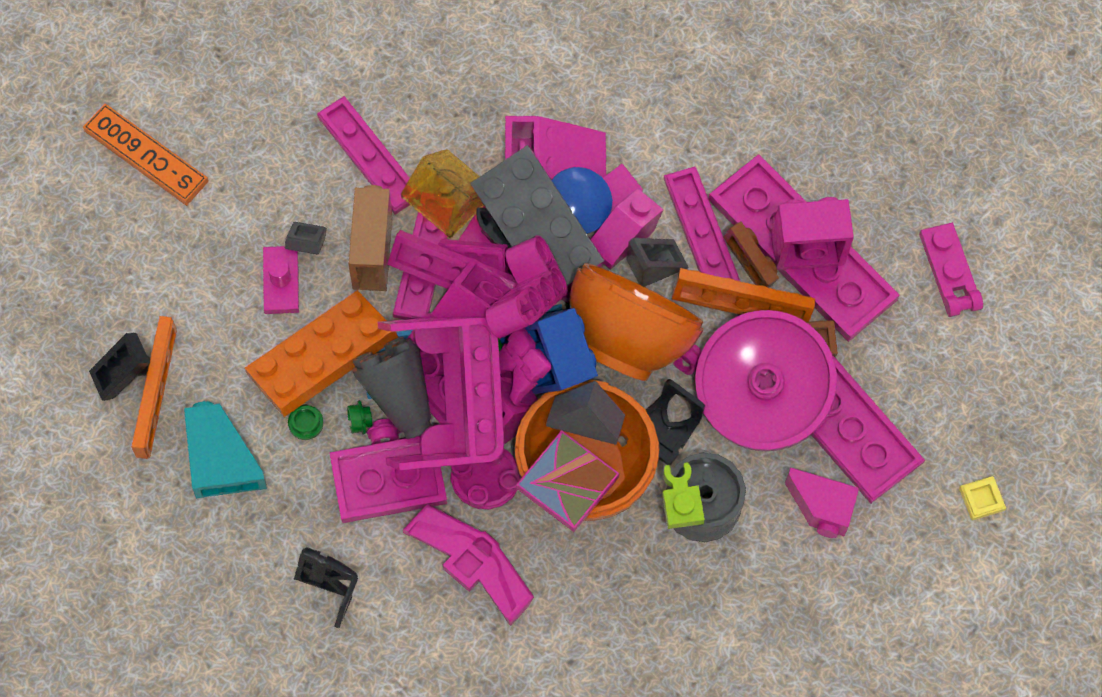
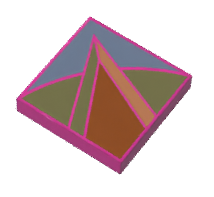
[516,430,620,532]

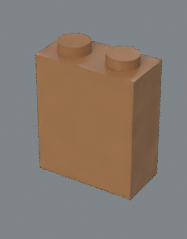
[348,185,393,291]

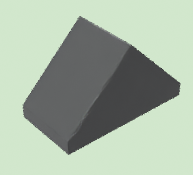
[626,238,689,287]
[546,381,625,445]

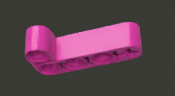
[486,235,567,338]

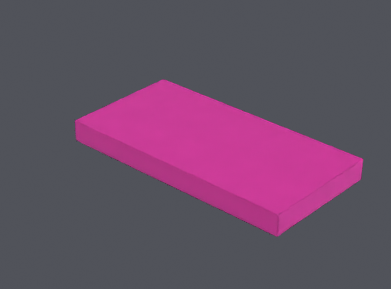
[811,356,925,504]

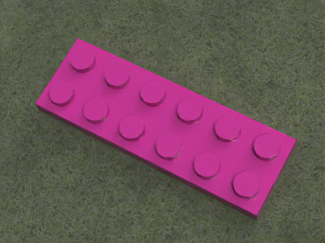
[708,154,900,342]

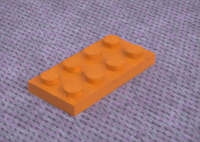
[244,290,398,417]

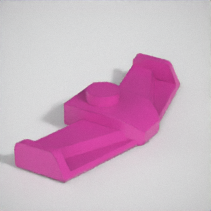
[403,504,534,626]

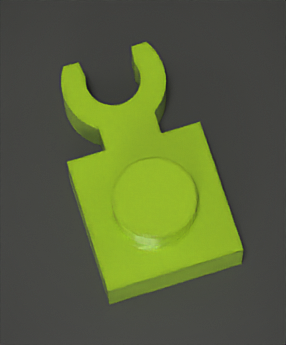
[662,462,705,529]

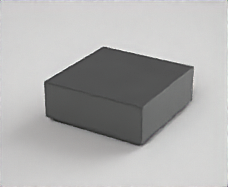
[285,221,327,255]

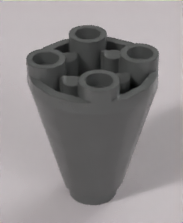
[352,337,431,439]

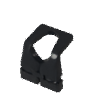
[646,379,705,465]
[294,547,358,629]

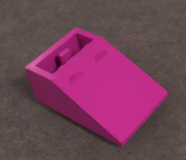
[505,116,606,180]

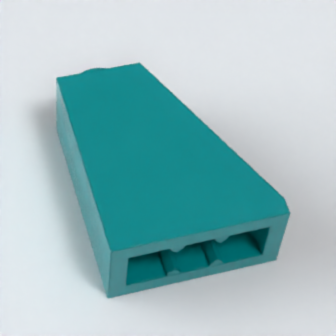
[184,401,267,499]

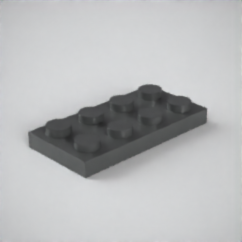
[470,145,605,285]

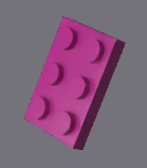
[329,436,447,523]

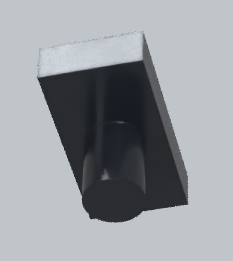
[89,333,150,401]

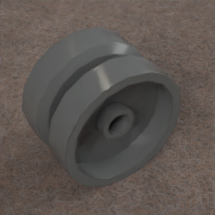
[666,452,746,542]

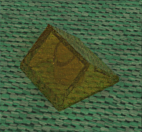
[401,149,484,239]

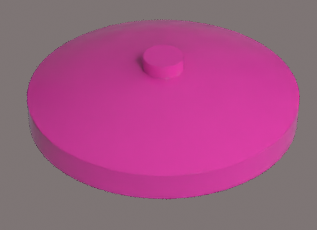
[695,310,837,451]

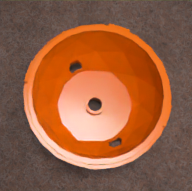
[569,263,703,381]
[515,380,659,521]

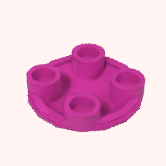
[450,448,521,510]

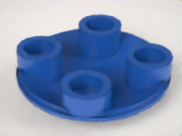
[552,167,613,234]

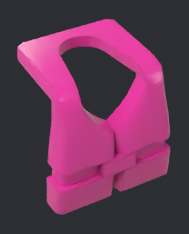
[499,328,551,407]

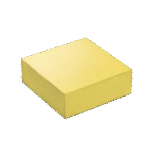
[959,476,1006,521]

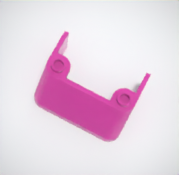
[378,317,504,470]

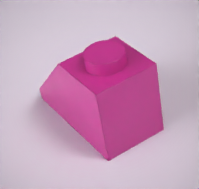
[591,189,663,269]
[785,467,859,538]

